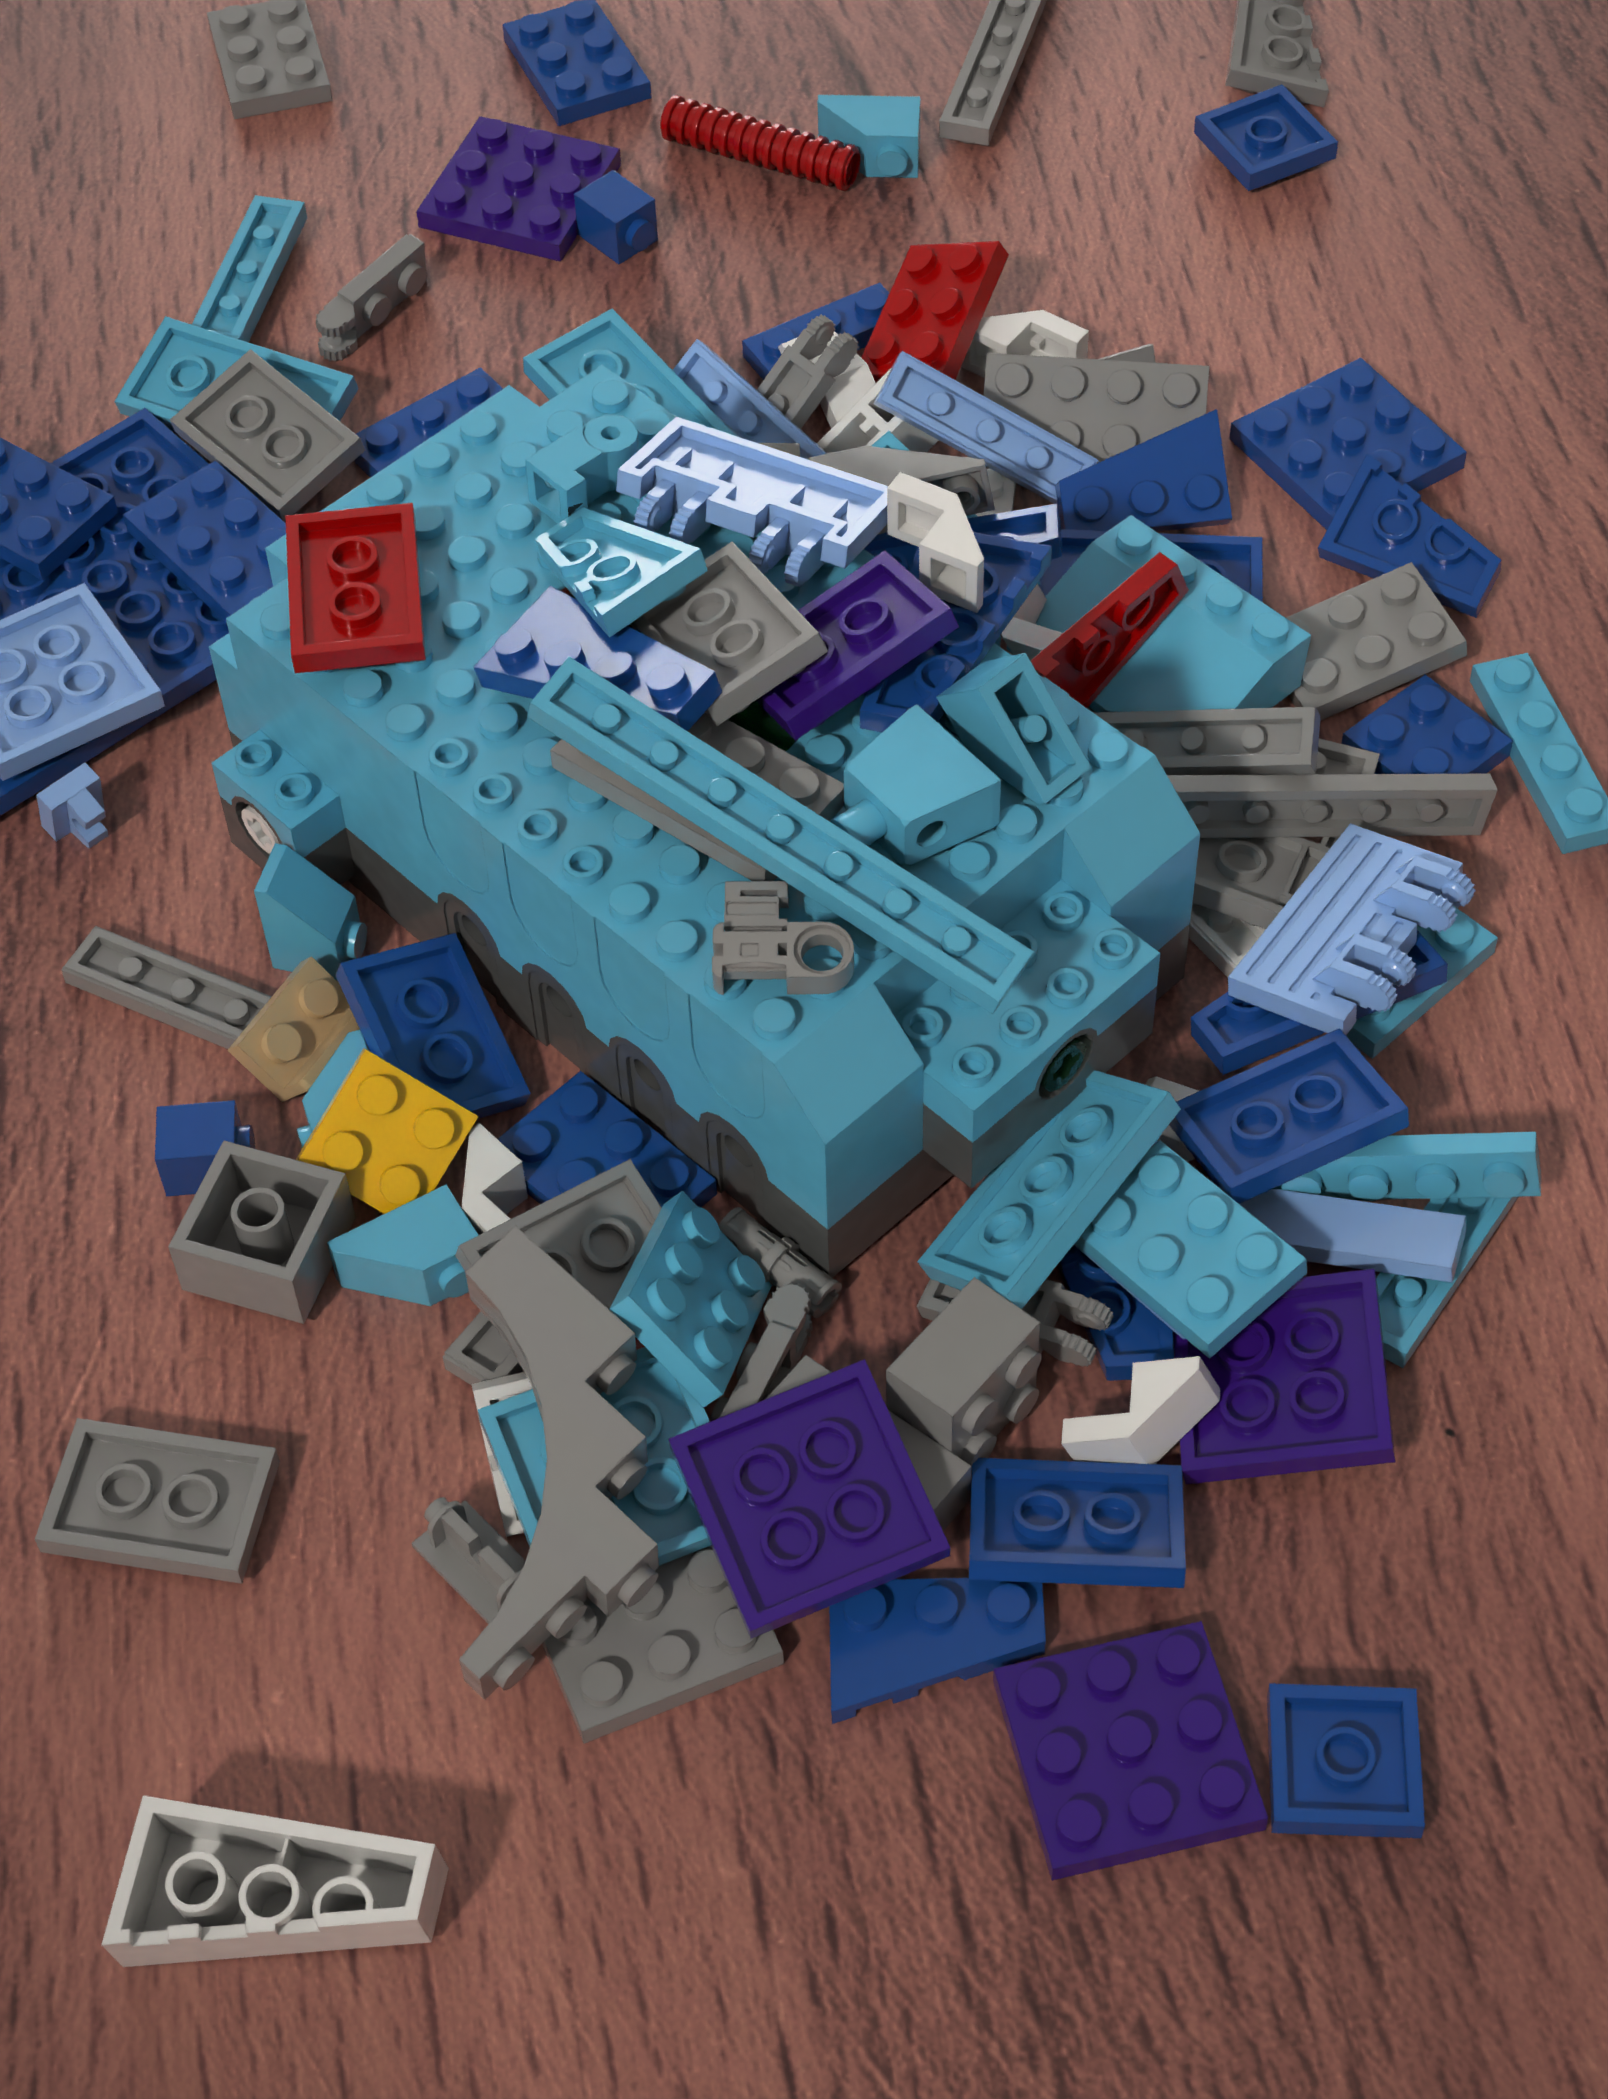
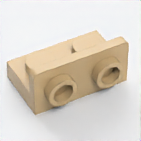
[227,956,360,1102]

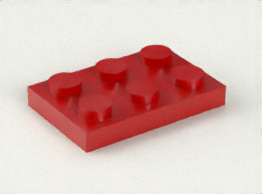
[861,241,1009,383]
[285,503,426,674]

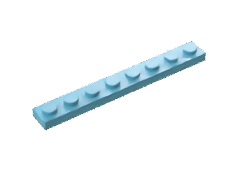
[528,656,1034,1014]

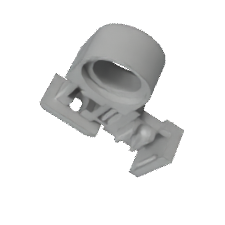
[712,881,854,995]

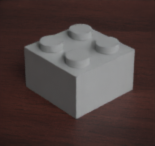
[168,1141,356,1324]
[886,1277,1042,1470]

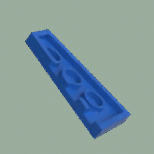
[860,532,1052,732]

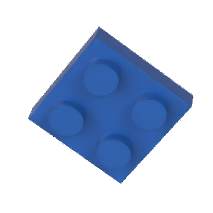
[1194,84,1338,191]
[1341,674,1513,774]
[1267,1683,1425,1839]

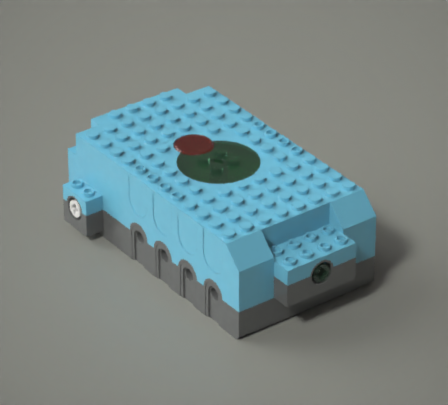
[209,364,1200,1278]

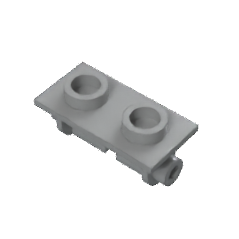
[411,1497,526,1624]

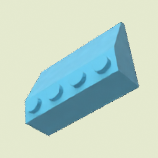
[1007,515,1311,713]

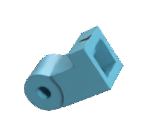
[525,414,639,524]

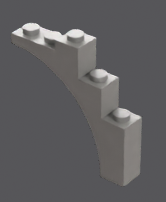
[459,1225,659,1700]

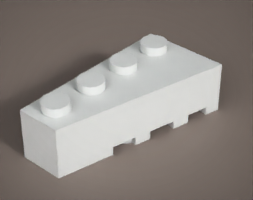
[102,1796,449,1967]

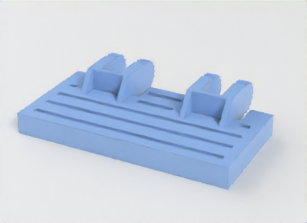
[616,417,888,587]
[1228,823,1476,1035]

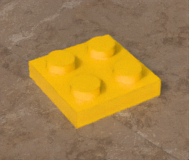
[295,1048,479,1214]

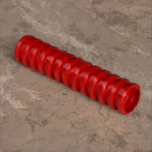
[660,95,860,191]

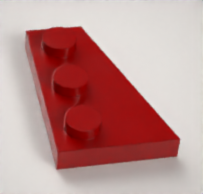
[1030,552,1189,708]

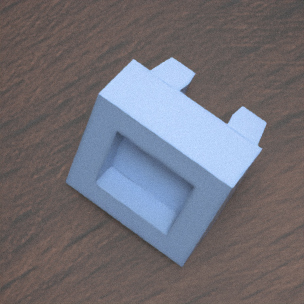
[36,762,108,849]

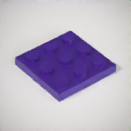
[416,116,621,262]
[1173,1269,1396,1484]
[668,1359,951,1639]
[993,1621,1268,1881]

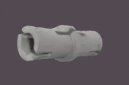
[719,1207,842,1318]

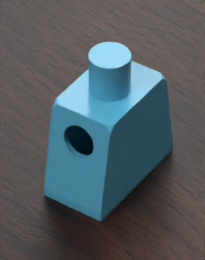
[830,704,1001,865]

